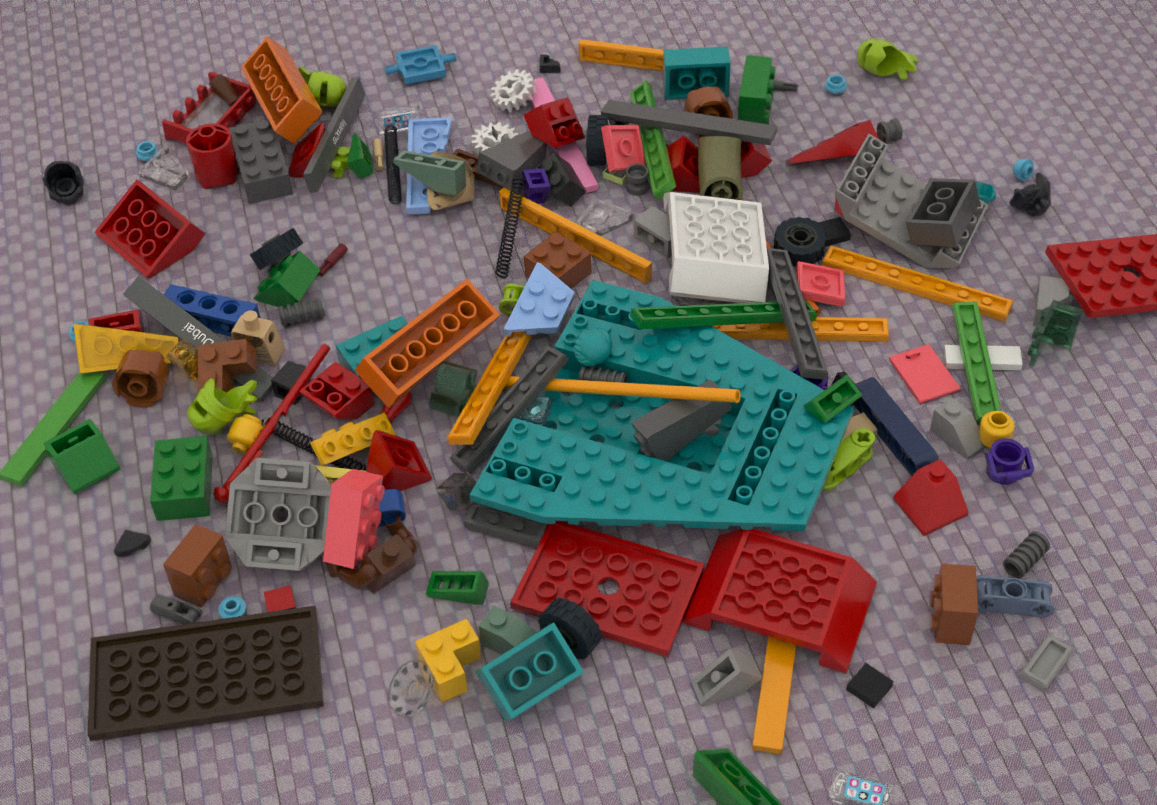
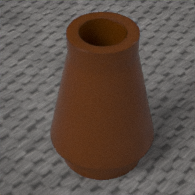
[209,74,239,107]

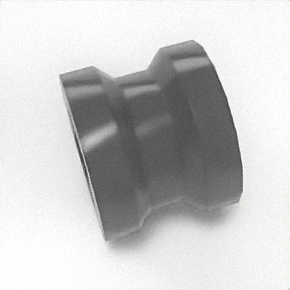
[877,118,903,144]

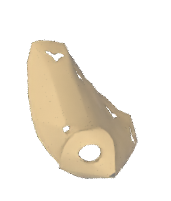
[427,152,475,210]

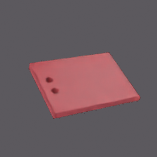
[889,344,961,404]

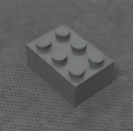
[906,178,980,247]

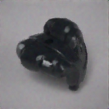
[42,161,84,205]
[1009,172,1051,216]

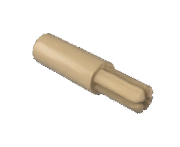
[373,138,384,171]

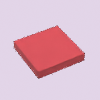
[601,125,646,172]
[796,261,845,307]

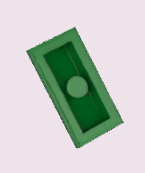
[804,374,863,423]

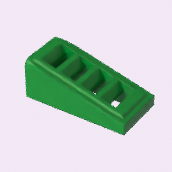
[347,133,373,179]
[426,571,489,605]

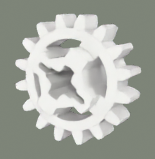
[490,69,537,112]
[472,122,519,156]

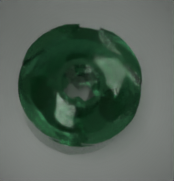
[430,361,478,417]

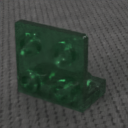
[1028,300,1083,367]

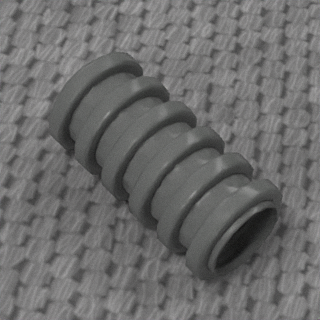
[278,297,325,327]
[579,365,628,383]
[1003,531,1050,579]

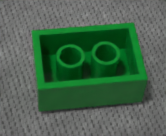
[738,55,776,124]
[150,436,213,521]

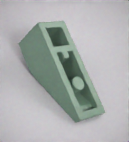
[393,150,466,196]
[478,605,537,655]

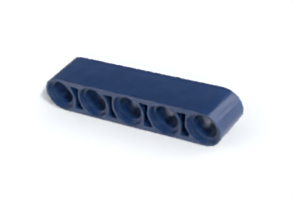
[854,377,939,476]

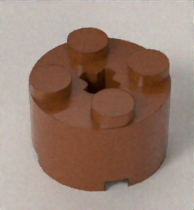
[684,87,733,137]
[112,350,170,408]

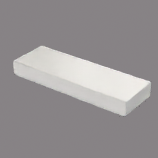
[944,345,1023,371]

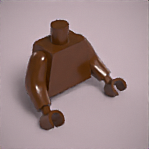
[325,516,420,594]

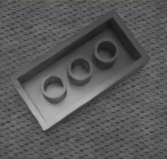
[229,120,293,204]

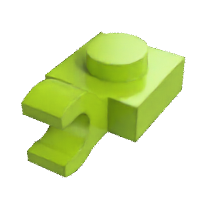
[331,146,351,178]

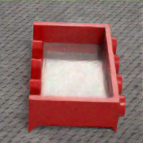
[162,71,256,143]

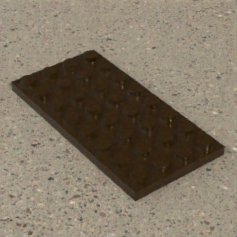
[88,605,324,741]

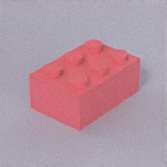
[323,469,385,569]

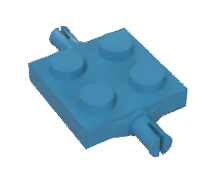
[385,45,457,85]

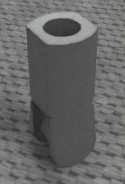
[150,594,203,625]

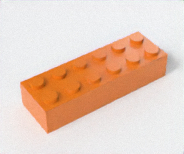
[241,36,323,144]
[355,279,500,408]

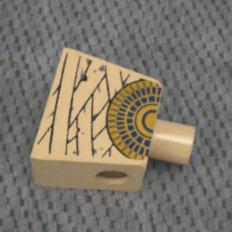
[231,310,285,366]

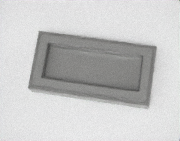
[1019,634,1074,693]

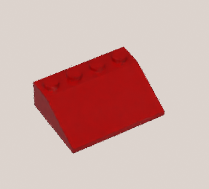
[94,179,206,279]

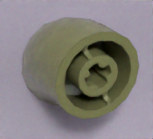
[698,136,743,200]

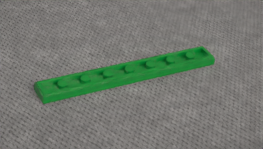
[630,301,818,329]

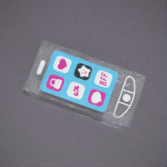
[376,105,421,134]
[827,769,894,805]

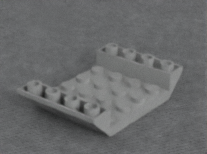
[834,134,988,268]

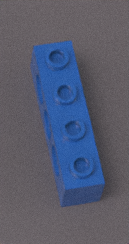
[163,284,260,337]

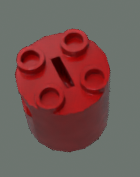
[186,123,239,189]

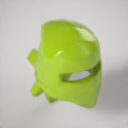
[857,38,919,80]
[299,67,347,108]
[187,378,257,435]

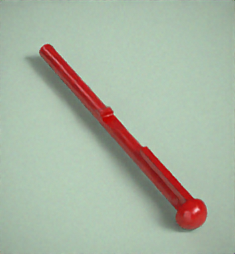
[213,344,330,503]

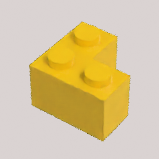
[415,619,481,703]

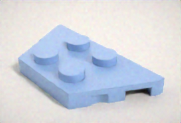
[503,262,575,336]

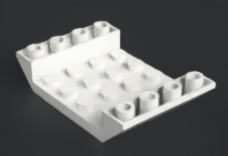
[663,192,769,303]

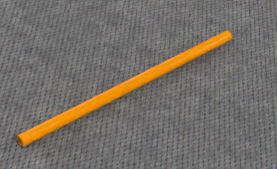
[504,376,741,403]

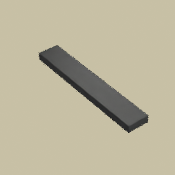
[450,346,569,473]

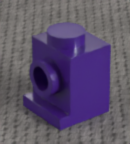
[518,168,551,204]

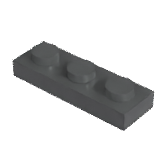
[464,502,548,548]

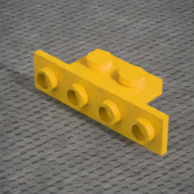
[310,412,396,466]

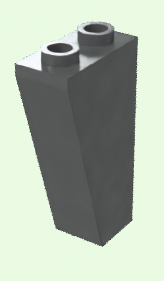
[477,131,548,191]
[631,379,732,461]

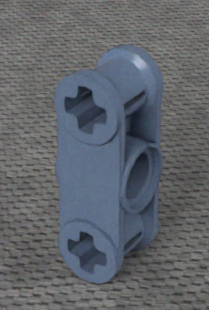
[976,575,1054,618]

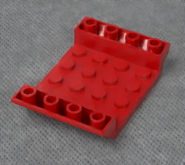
[683,528,877,674]

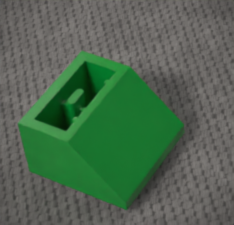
[254,251,320,307]
[43,419,121,494]

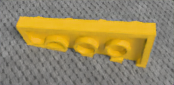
[73,324,181,373]

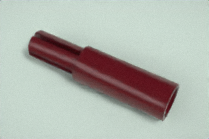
[318,243,348,277]

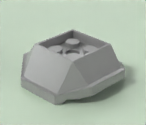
[225,458,331,571]

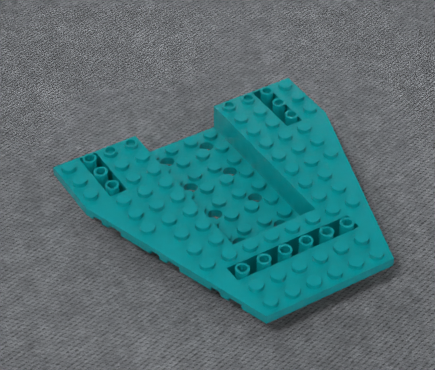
[470,280,854,531]

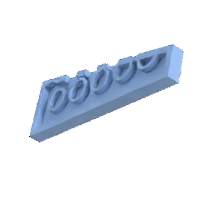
[406,117,452,215]

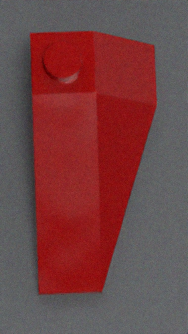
[786,120,879,164]

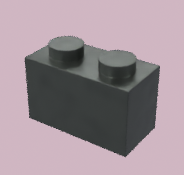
[538,152,587,207]

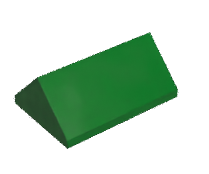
[693,748,783,805]

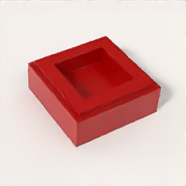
[264,585,296,612]

